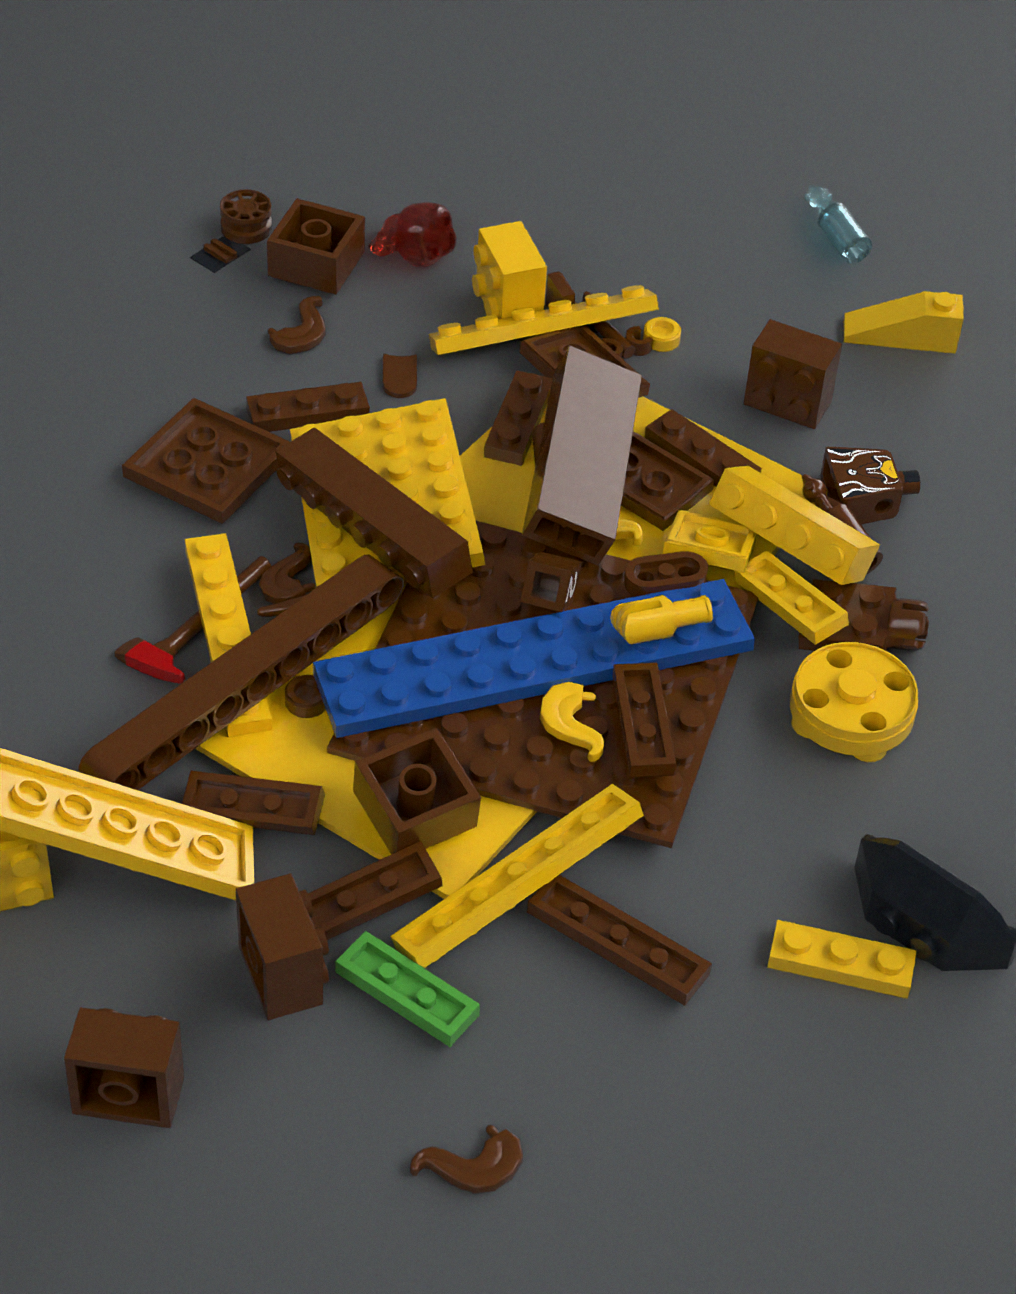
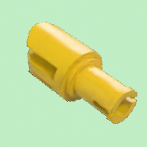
[610,595,713,644]

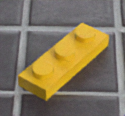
[734,550,849,645]
[767,919,917,999]

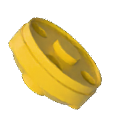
[790,642,918,762]

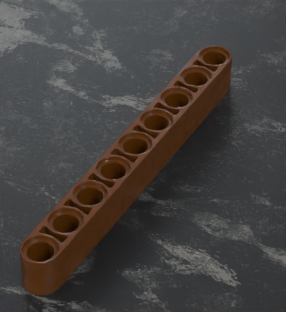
[78,554,404,790]

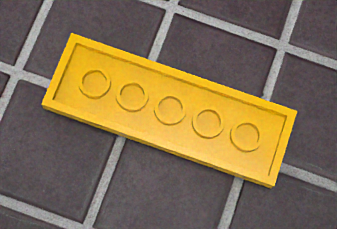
[0,748,254,900]

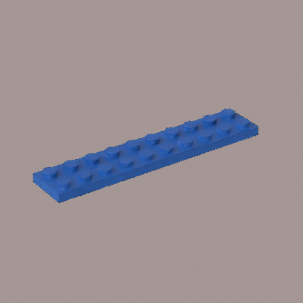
[313,579,755,738]

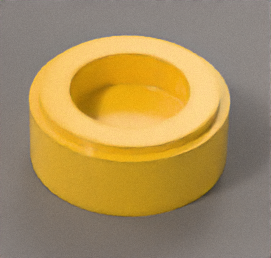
[643,317,681,352]

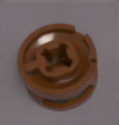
[220,189,272,244]

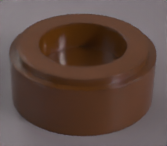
[285,675,326,718]

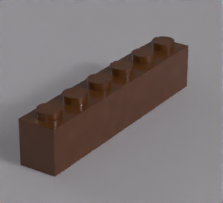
[275,427,473,598]

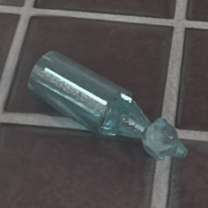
[804,185,872,263]

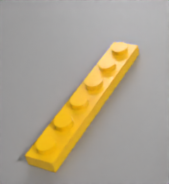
[429,285,659,355]
[185,533,272,737]
[390,784,644,968]

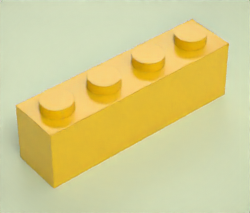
[709,466,881,585]

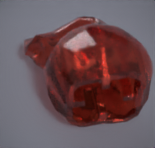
[368,202,457,267]

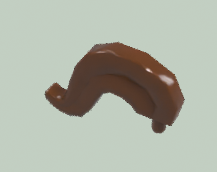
[268,296,326,354]
[259,542,315,604]
[410,1125,523,1194]

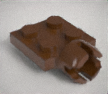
[798,579,929,651]

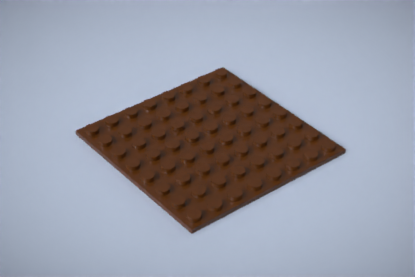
[327,521,759,849]

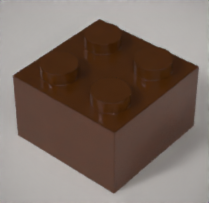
[267,198,365,295]
[743,319,843,429]
[353,727,481,854]
[236,873,329,1021]
[64,1007,184,1129]

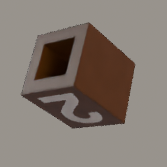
[521,551,581,612]

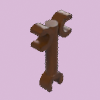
[574,291,653,359]

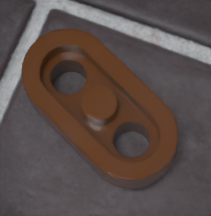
[624,551,708,597]

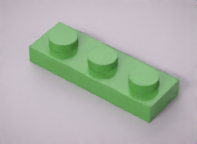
[335,931,480,1047]

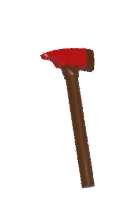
[114,556,271,684]

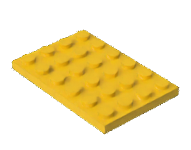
[290,398,485,587]

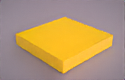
[662,510,757,572]

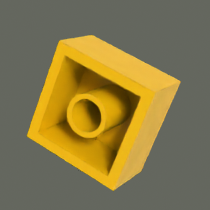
[472,221,547,319]

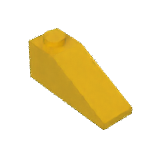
[843,291,964,354]

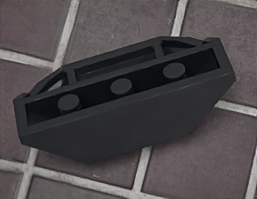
[854,834,1016,971]

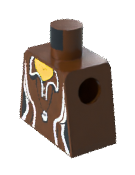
[820,447,920,524]

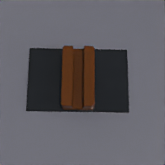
[190,236,251,273]

